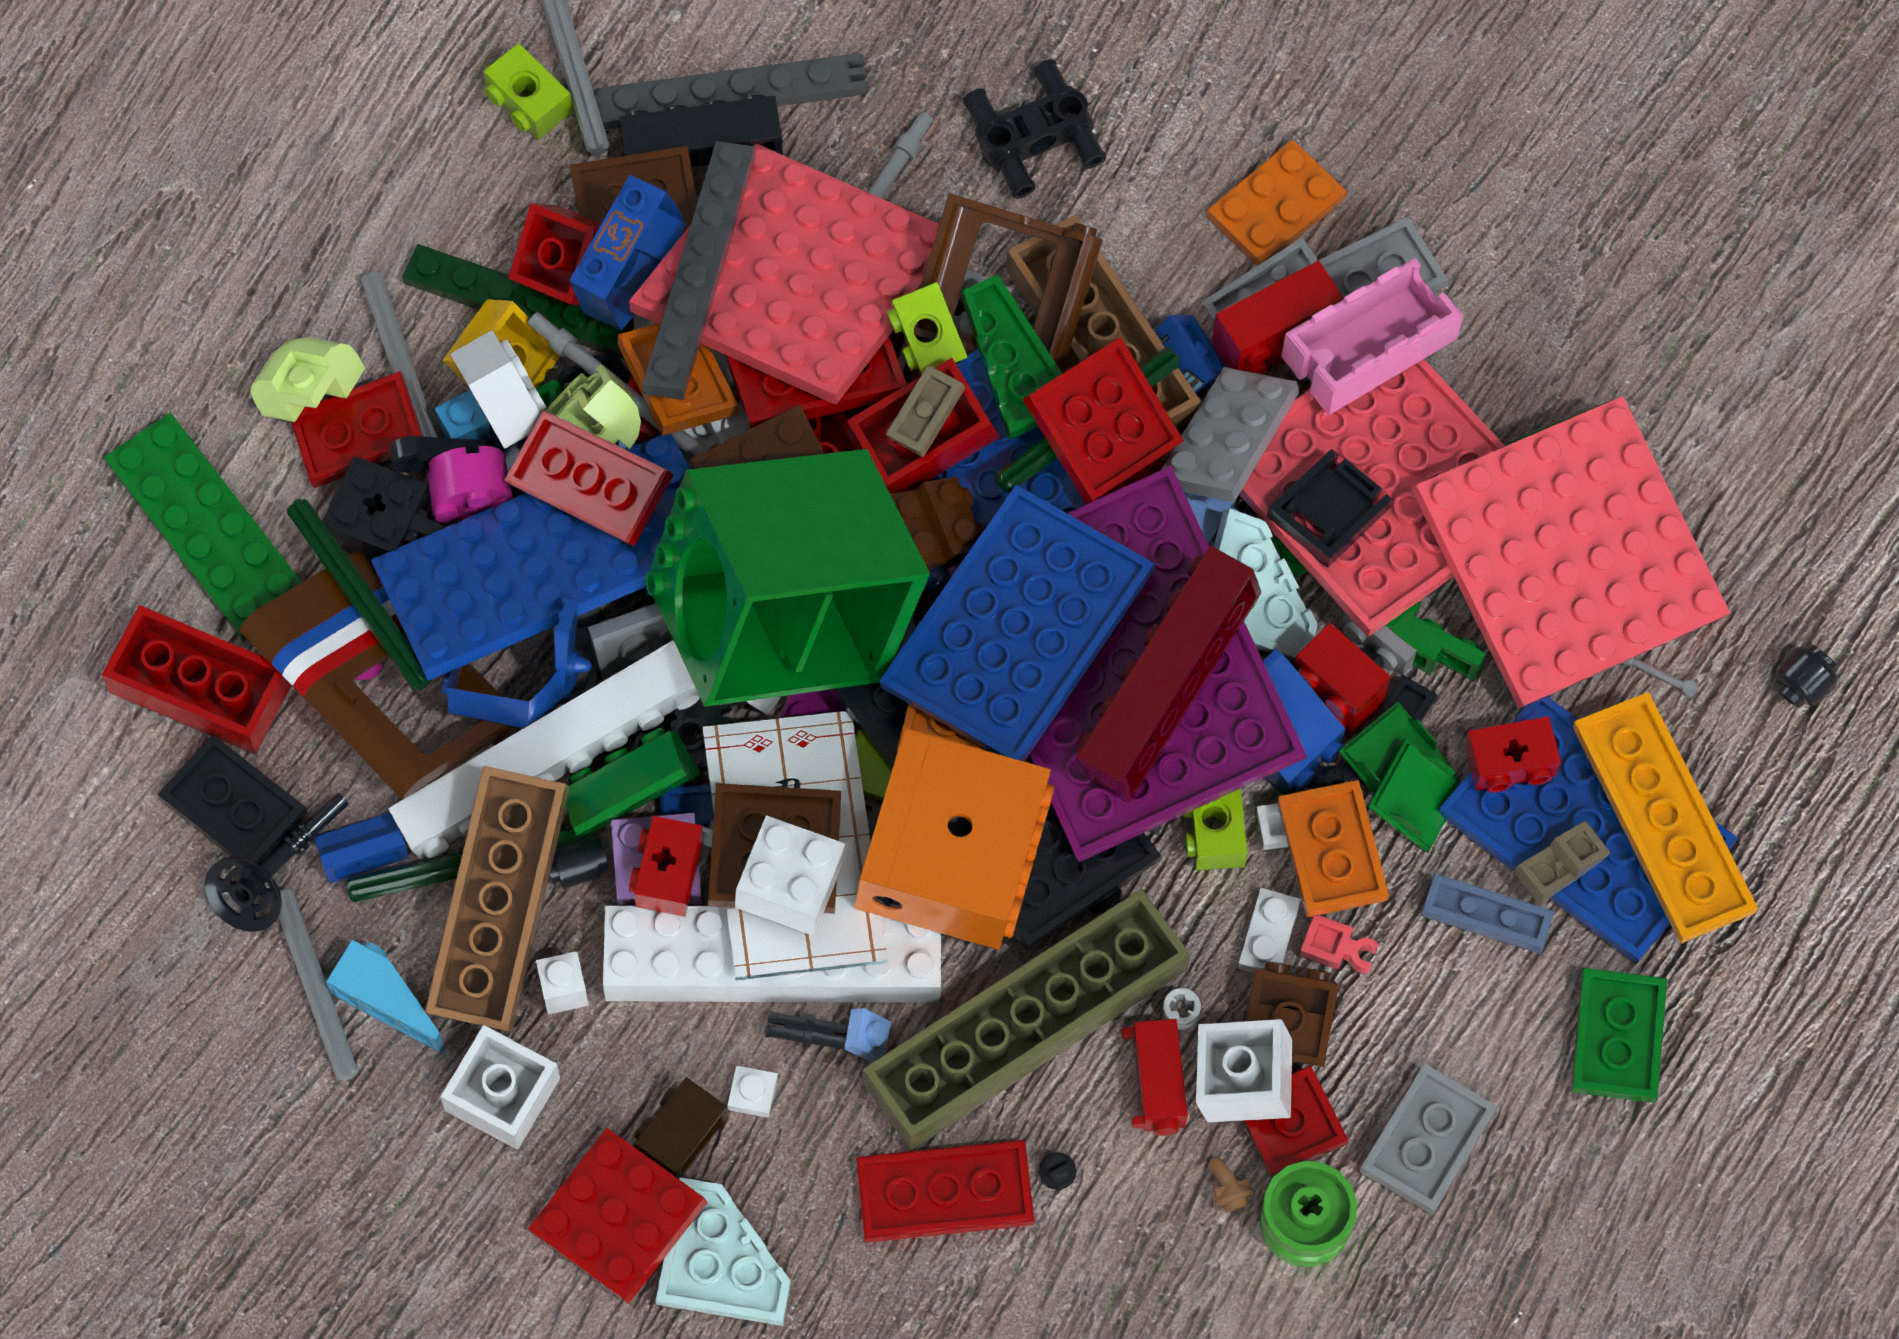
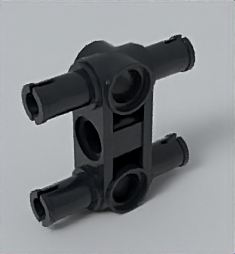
[963,59,1106,199]

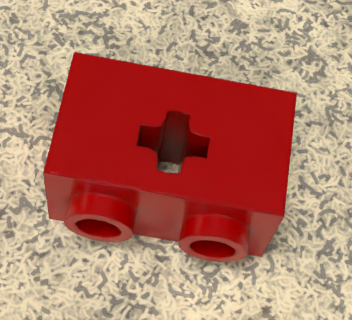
[1464,716,1561,793]
[629,816,704,917]

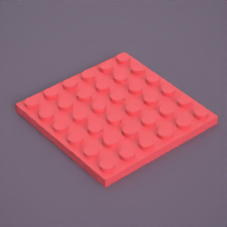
[629,144,939,405]
[1239,359,1505,637]
[1411,396,1730,709]

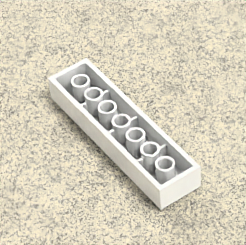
[603,906,941,1003]

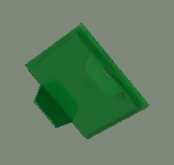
[1338,702,1451,794]
[1367,738,1461,853]

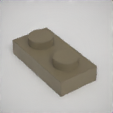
[886,365,965,457]

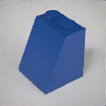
[1263,648,1345,795]

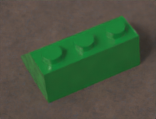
[566,728,700,835]

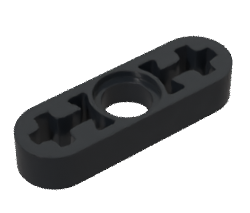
[388,436,496,473]

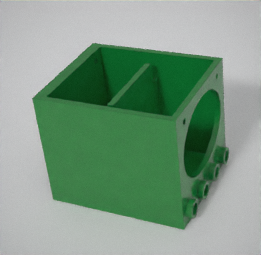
[645,449,930,707]

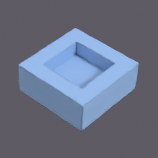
[844,1008,891,1063]

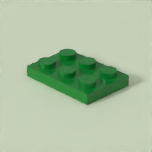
[1571,968,1667,1103]

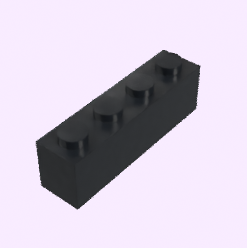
[620,95,783,168]

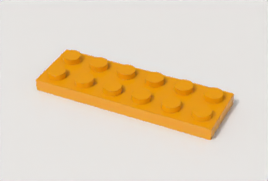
[1572,692,1758,944]

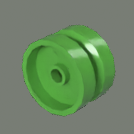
[1259,1161,1357,1267]

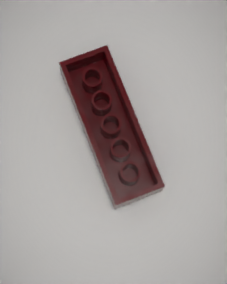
[1077,545,1262,802]

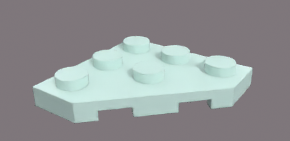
[1214,508,1318,662]
[656,1177,791,1326]

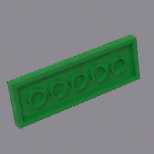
[104,412,302,641]

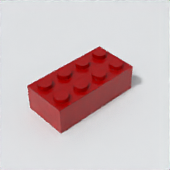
[102,605,292,754]

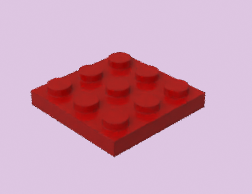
[1022,337,1184,504]
[528,1128,708,1304]

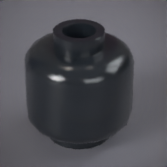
[1776,645,1837,707]

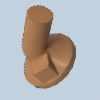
[1208,1157,1255,1213]

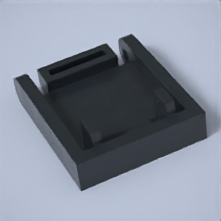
[1267,449,1394,568]

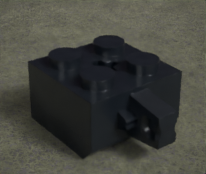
[322,456,444,562]

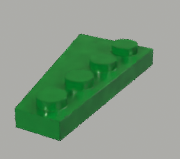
[961,274,1062,441]

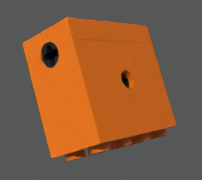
[854,728,1055,950]

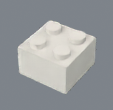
[450,330,546,449]
[735,815,846,936]
[1196,1019,1292,1123]
[440,1025,560,1150]

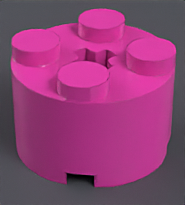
[426,446,513,524]

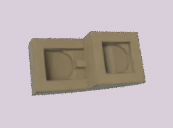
[1514,821,1611,904]

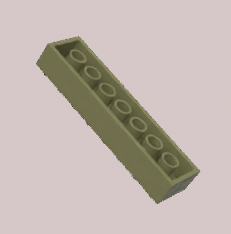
[863,889,1190,1151]

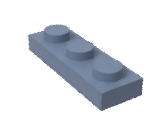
[1421,873,1555,954]

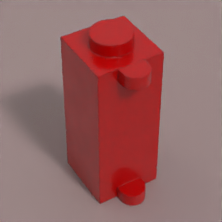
[1121,1019,1188,1136]

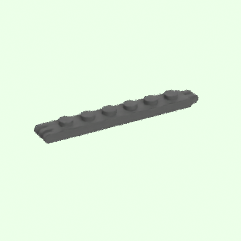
[593,53,869,129]

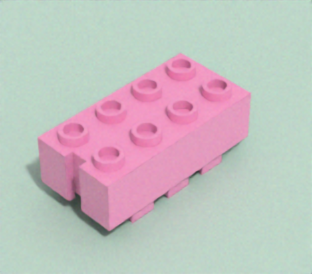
[1281,258,1463,415]

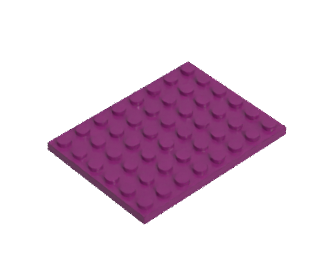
[947,466,1307,862]

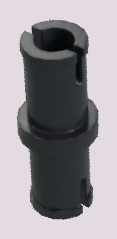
[765,1011,849,1051]

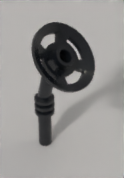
[204,793,349,932]

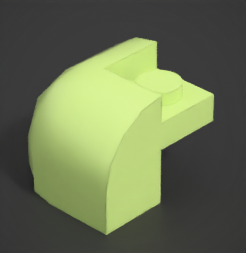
[250,337,365,422]
[545,364,641,449]

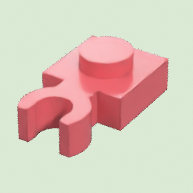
[1299,915,1379,973]

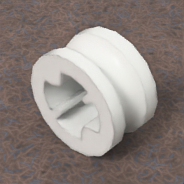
[1162,988,1201,1030]

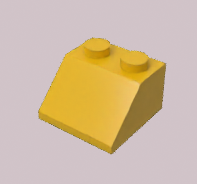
[442,299,561,389]

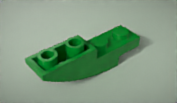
[1385,601,1486,681]

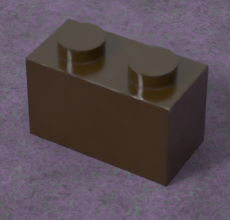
[634,1077,728,1179]

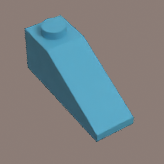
[326,940,443,1052]

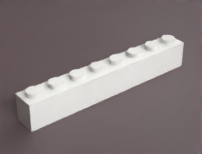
[388,640,700,860]

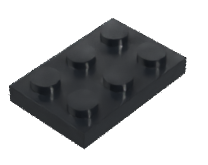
[157,734,308,872]

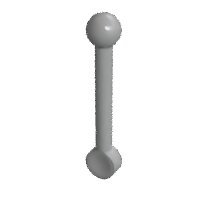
[1621,658,1698,698]

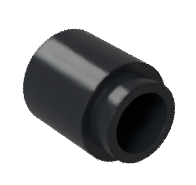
[550,838,610,889]

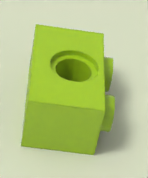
[483,43,573,140]
[887,282,968,376]
[1183,788,1247,871]

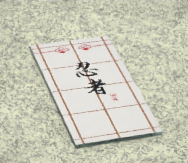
[703,711,888,981]

